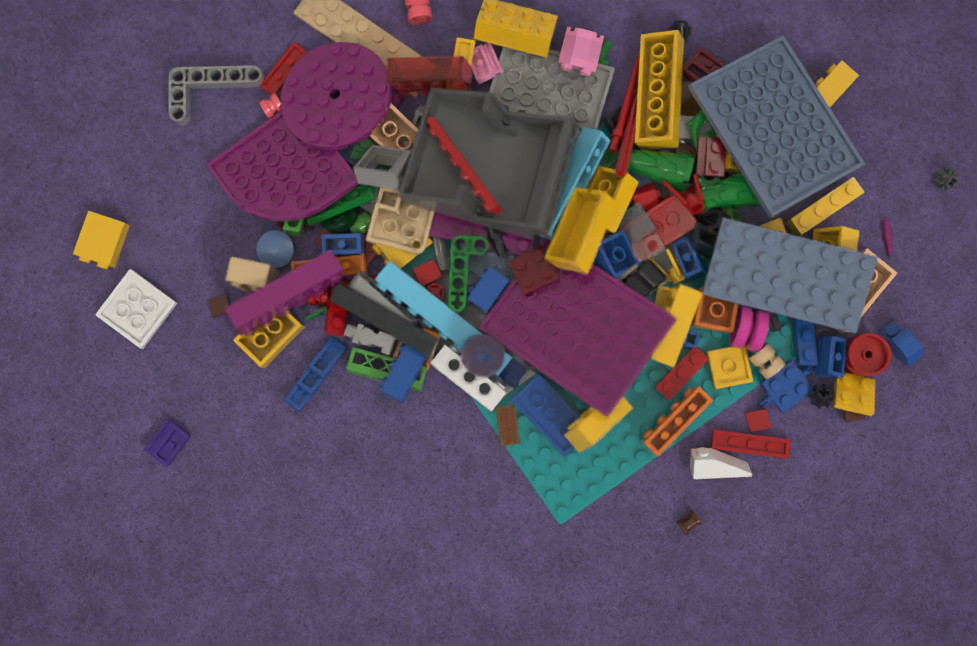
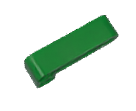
[448,235,489,312]

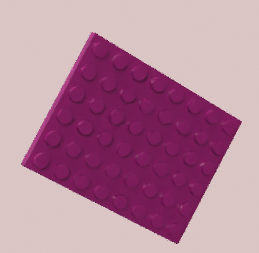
[479,238,677,418]

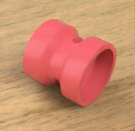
[259,93,281,118]

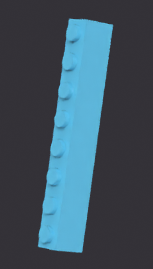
[375,261,512,376]

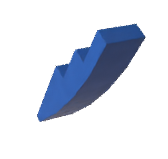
[284,337,347,413]

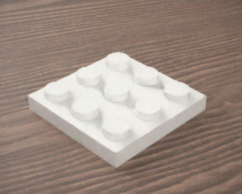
[95,269,177,349]

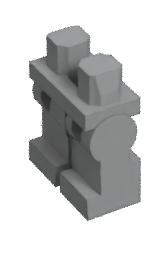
[344,324,398,357]

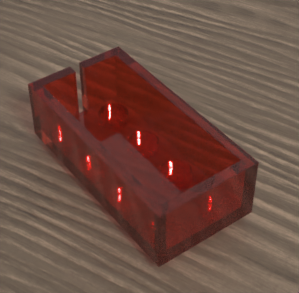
[386,56,472,95]

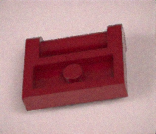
[682,47,726,82]

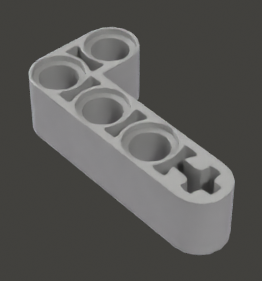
[348,271,422,325]

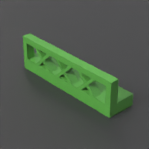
[346,347,427,392]

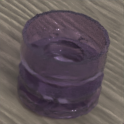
[460,334,505,377]

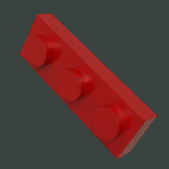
[324,280,350,337]
[654,346,709,401]

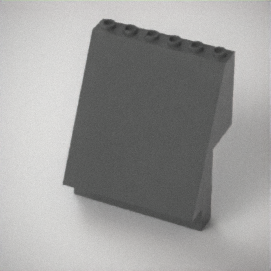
[398,88,579,240]

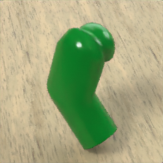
[598,40,612,66]

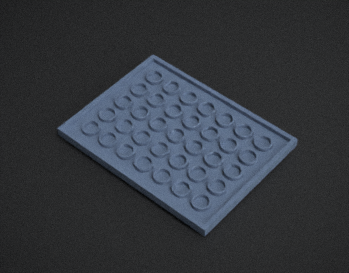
[688,36,865,218]

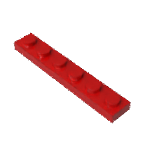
[426,116,503,215]

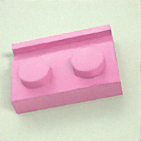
[471,42,504,85]

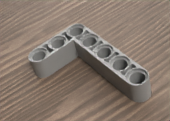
[169,65,265,126]

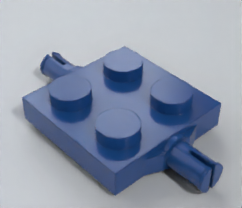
[758,359,815,414]

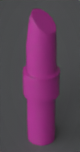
[882,219,894,256]

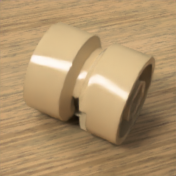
[748,343,786,379]

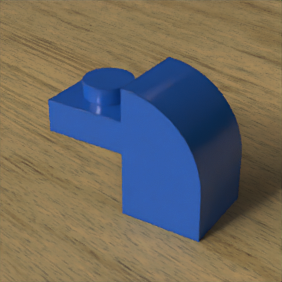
[878,321,923,367]

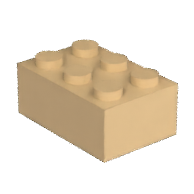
[226,257,281,293]

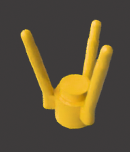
[647,242,686,285]

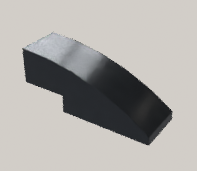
[693,223,718,258]

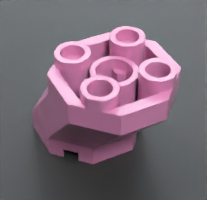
[558,27,604,77]

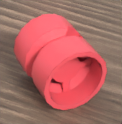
[404,0,432,25]

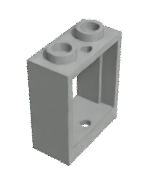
[354,145,411,190]

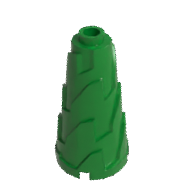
[617,149,695,193]
[695,172,761,210]

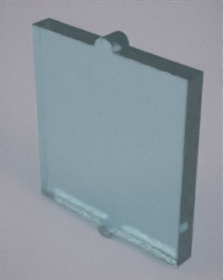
[617,202,657,246]

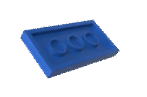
[511,374,580,457]

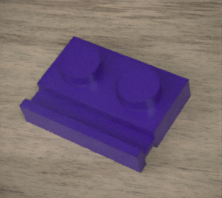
[144,419,191,467]

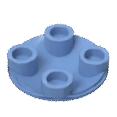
[257,230,295,268]

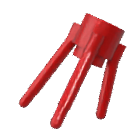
[662,174,704,214]

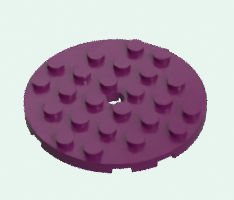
[280,42,392,150]

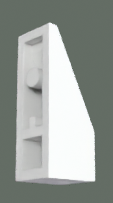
[690,447,752,479]

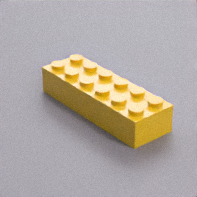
[635,30,684,150]

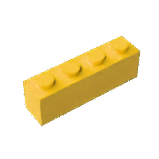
[815,61,859,108]
[785,177,865,237]

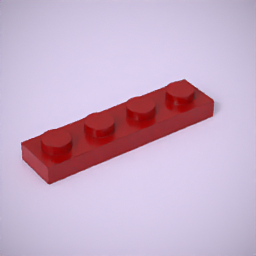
[710,429,791,459]

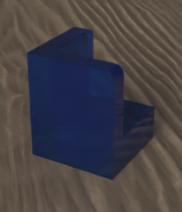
[498,358,527,390]

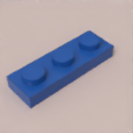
[792,317,818,366]

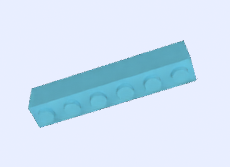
[540,127,611,240]

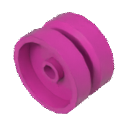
[729,305,770,352]

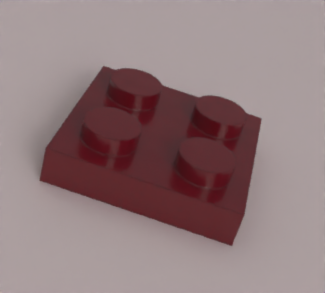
[508,245,560,296]

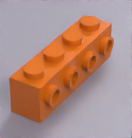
[641,386,713,456]

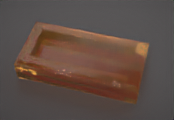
[496,405,520,446]

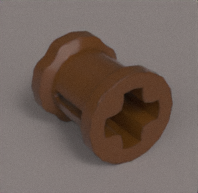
[676,510,702,536]

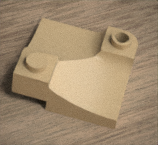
[366,187,434,255]

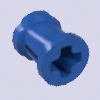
[682,330,700,349]

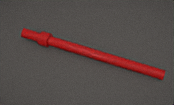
[609,55,640,153]

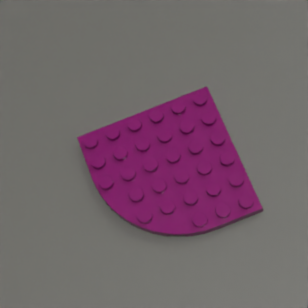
[206,111,359,222]

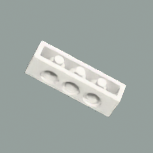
[431,345,506,412]

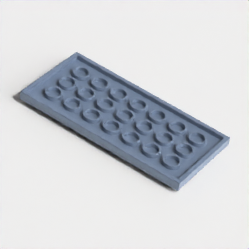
[702,218,878,333]

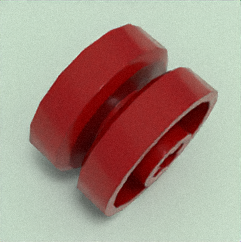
[844,333,892,377]

